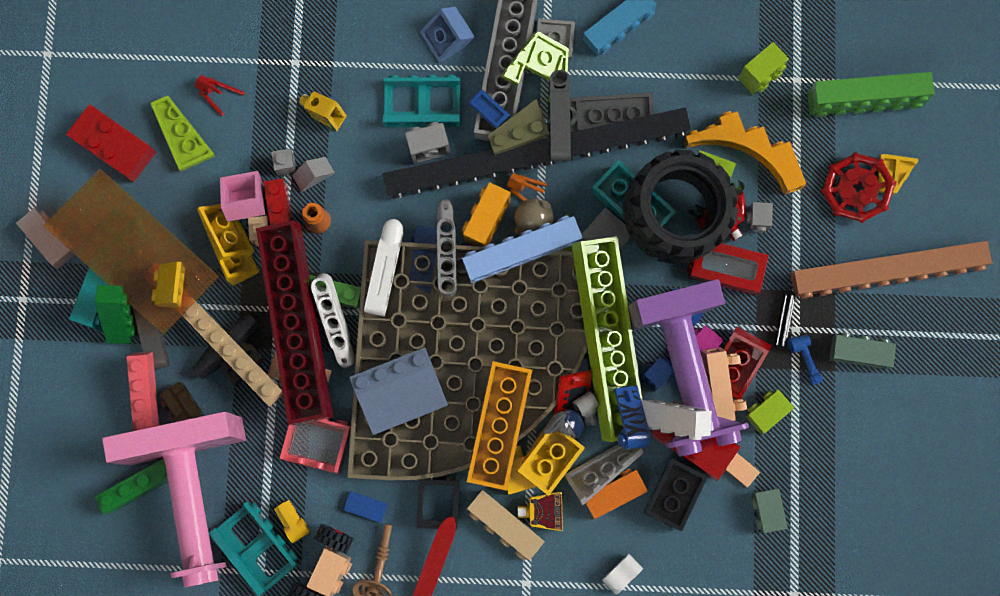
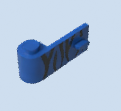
[614,386,650,450]

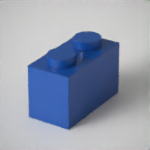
[641,357,674,391]

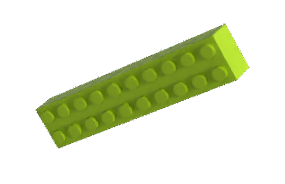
[571,237,643,442]

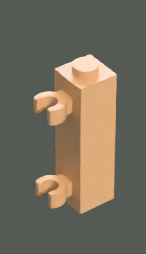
[701,347,747,421]

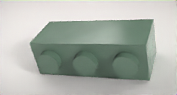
[829,333,896,369]

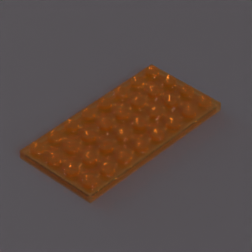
[43,169,219,334]

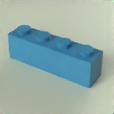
[583,0,657,56]

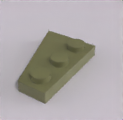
[488,99,550,155]

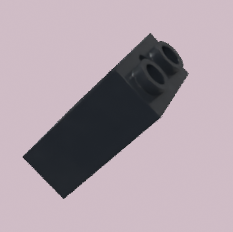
[417,476,460,530]

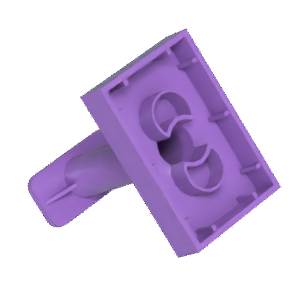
[628,279,749,457]

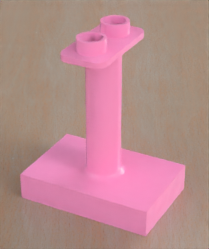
[102,412,246,588]

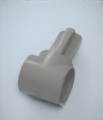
[572,391,599,426]

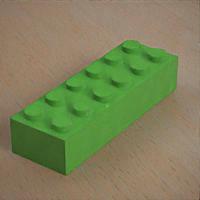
[807,72,935,117]

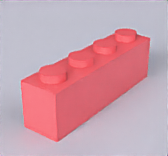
[127,352,159,431]

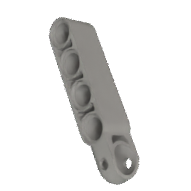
[437,199,457,297]

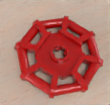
[821,152,897,223]

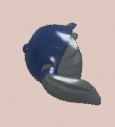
[543,409,584,442]

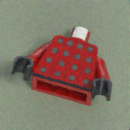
[689,180,746,242]

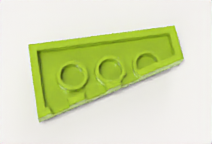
[151,95,216,172]

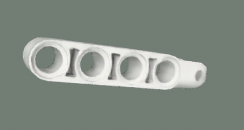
[364,219,403,316]
[311,273,355,368]

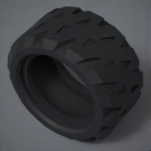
[623,150,738,264]

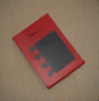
[554,370,592,415]

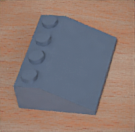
[349,348,448,435]

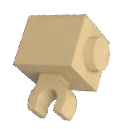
[248,216,270,246]

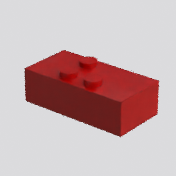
[66,104,156,183]
[650,401,741,482]

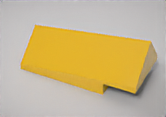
[197,204,259,286]

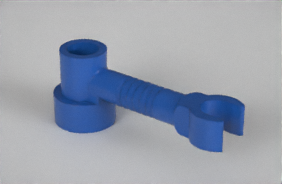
[787,334,823,385]

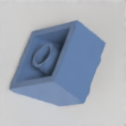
[420,7,475,62]

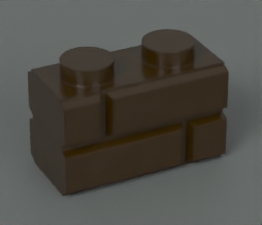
[160,382,204,423]

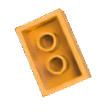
[462,182,511,247]

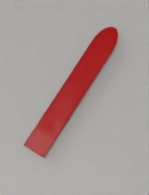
[413,516,456,596]

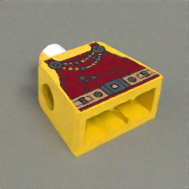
[518,492,563,531]

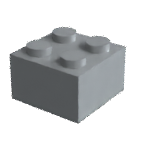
[405,122,451,165]

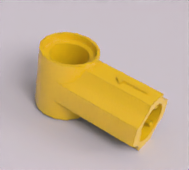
[274,500,310,543]

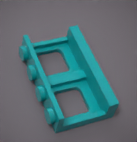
[383,75,461,127]
[209,502,299,596]

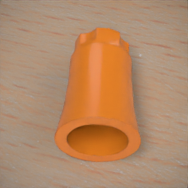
[302,203,331,234]

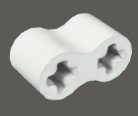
[602,554,643,595]

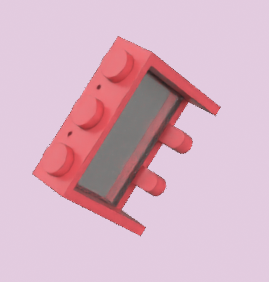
[280,419,351,475]

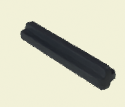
[774,291,795,348]

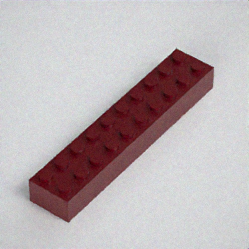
[256,220,333,425]

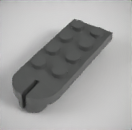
[570,93,654,132]

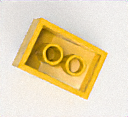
[152,262,185,309]
[517,428,585,496]

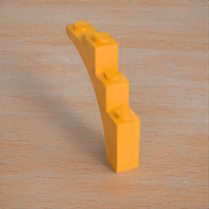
[683,111,806,195]

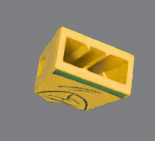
[299,92,347,131]

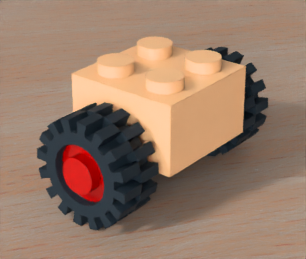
[287,524,354,596]

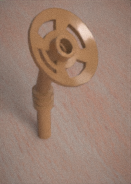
[353,524,392,596]

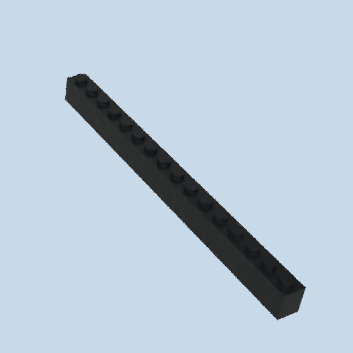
[382,107,691,199]

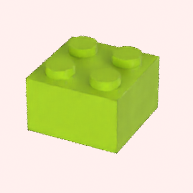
[738,42,789,95]

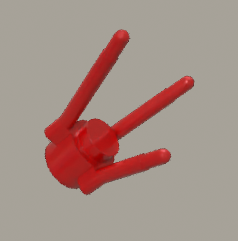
[195,75,245,116]

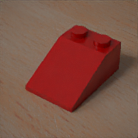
[724,326,771,399]

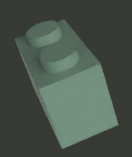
[750,489,788,533]

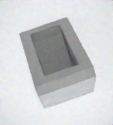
[292,157,335,192]

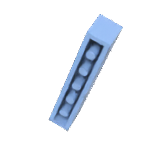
[462,216,583,283]

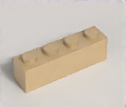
[467,490,545,561]

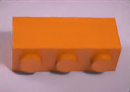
[585,469,648,519]

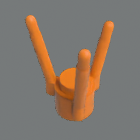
[507,173,547,202]

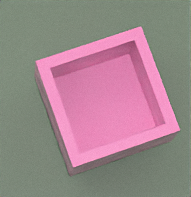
[220,171,265,222]

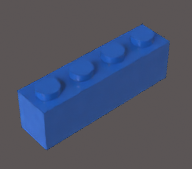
[409,225,437,294]

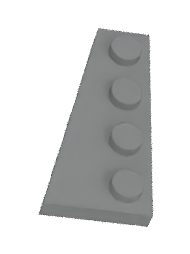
[564,444,644,505]

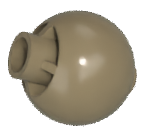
[514,199,553,237]

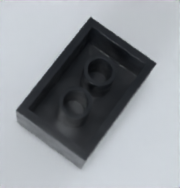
[643,458,708,532]

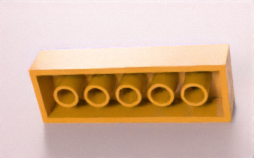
[467,361,532,491]

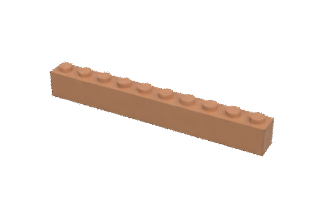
[790,241,993,299]

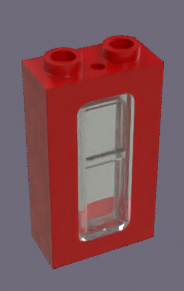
[687,243,769,296]

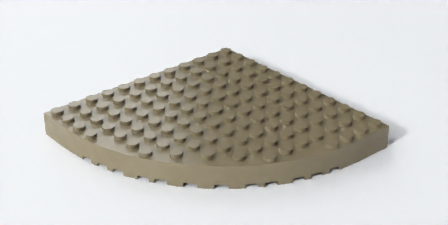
[347,240,587,481]

